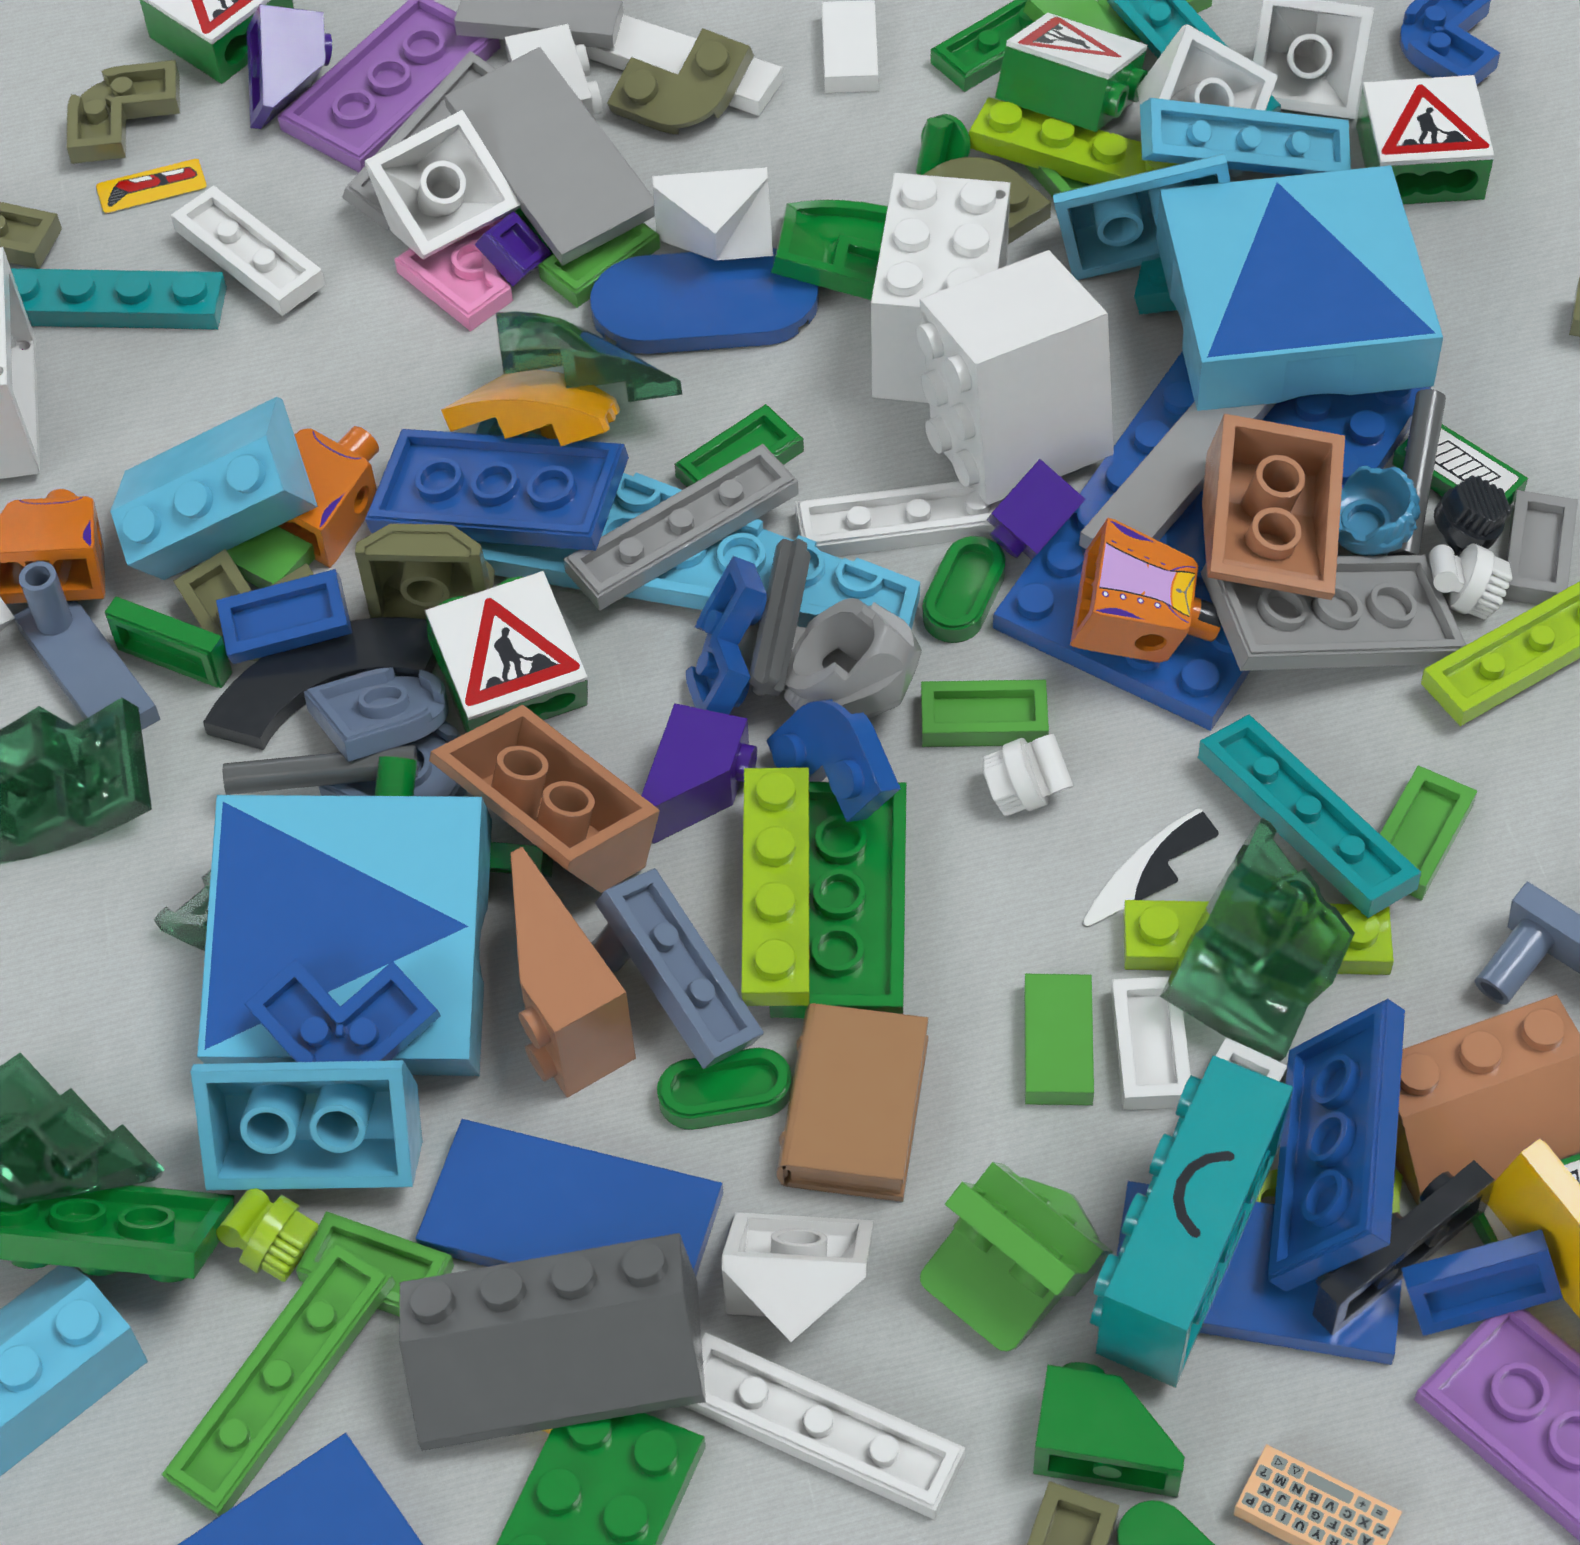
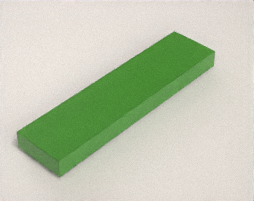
[161,1240,396,1516]

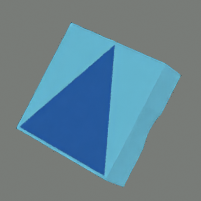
[1156,165,1443,411]
[197,795,492,1076]

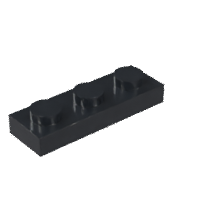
[1312,1160,1495,1336]

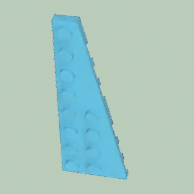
[476,418,920,630]

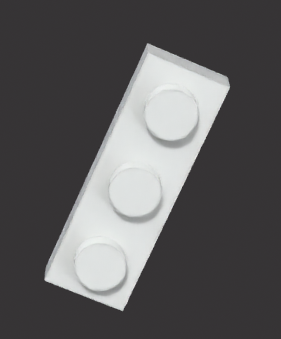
[171,185,325,316]

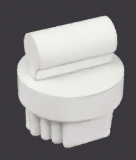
[1429,543,1512,620]
[983,734,1074,816]

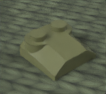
[355,524,495,619]

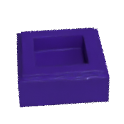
[474,211,552,286]

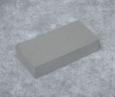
[1503,490,1578,605]

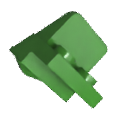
[920,1162,1113,1351]

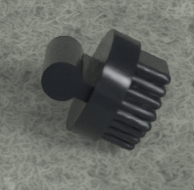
[1434,475,1511,557]

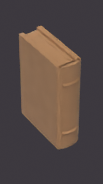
[776,1003,928,1202]

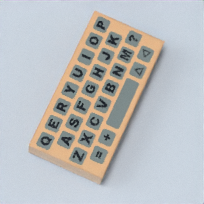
[1233,1444,1402,1545]

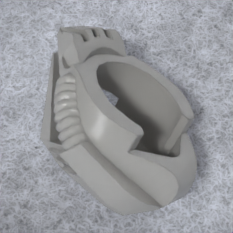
[784,598,922,719]

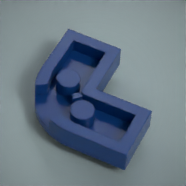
[1400,0,1500,85]
[685,556,767,715]
[766,699,901,822]
[244,958,441,1062]

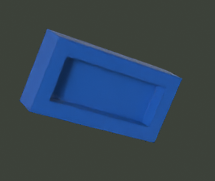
[216,569,353,664]
[1401,1229,1563,1336]

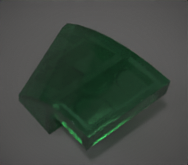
[495,311,683,402]
[0,697,152,864]
[1160,818,1355,1062]
[0,1052,165,1205]

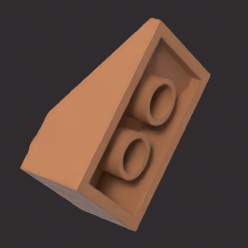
[1202,413,1345,600]
[511,847,636,1098]

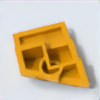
[441,370,620,446]

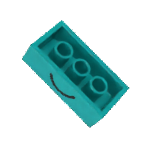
[1089,1055,1293,1388]

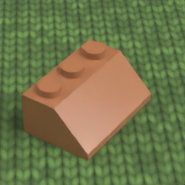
[429,705,660,893]
[1395,994,1580,1205]

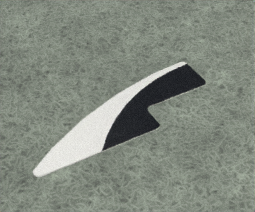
[1083,809,1219,926]

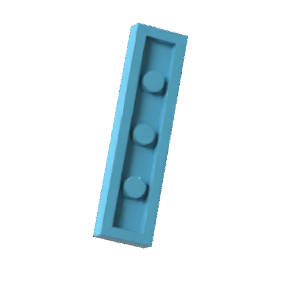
[1140,98,1351,176]

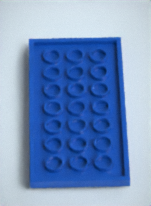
[993,351,1432,731]

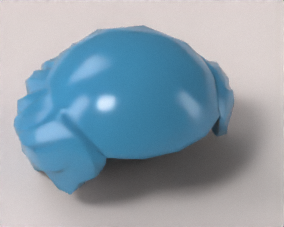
[1338,466,1420,556]

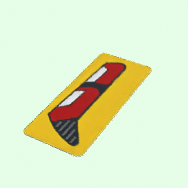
[96,158,207,213]

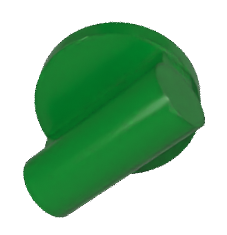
[915,114,971,175]

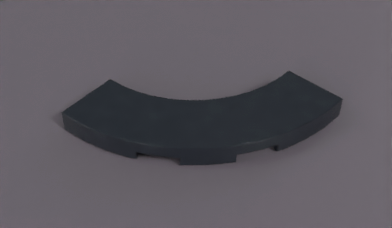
[203,617,437,750]

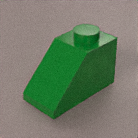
[1033,1362,1185,1498]

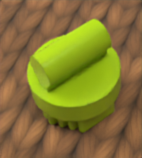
[216,1188,318,1282]

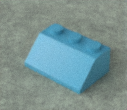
[1053,154,1231,280]
[111,397,318,580]
[191,1060,423,1190]
[0,1265,148,1476]

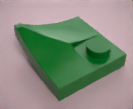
[771,200,888,300]

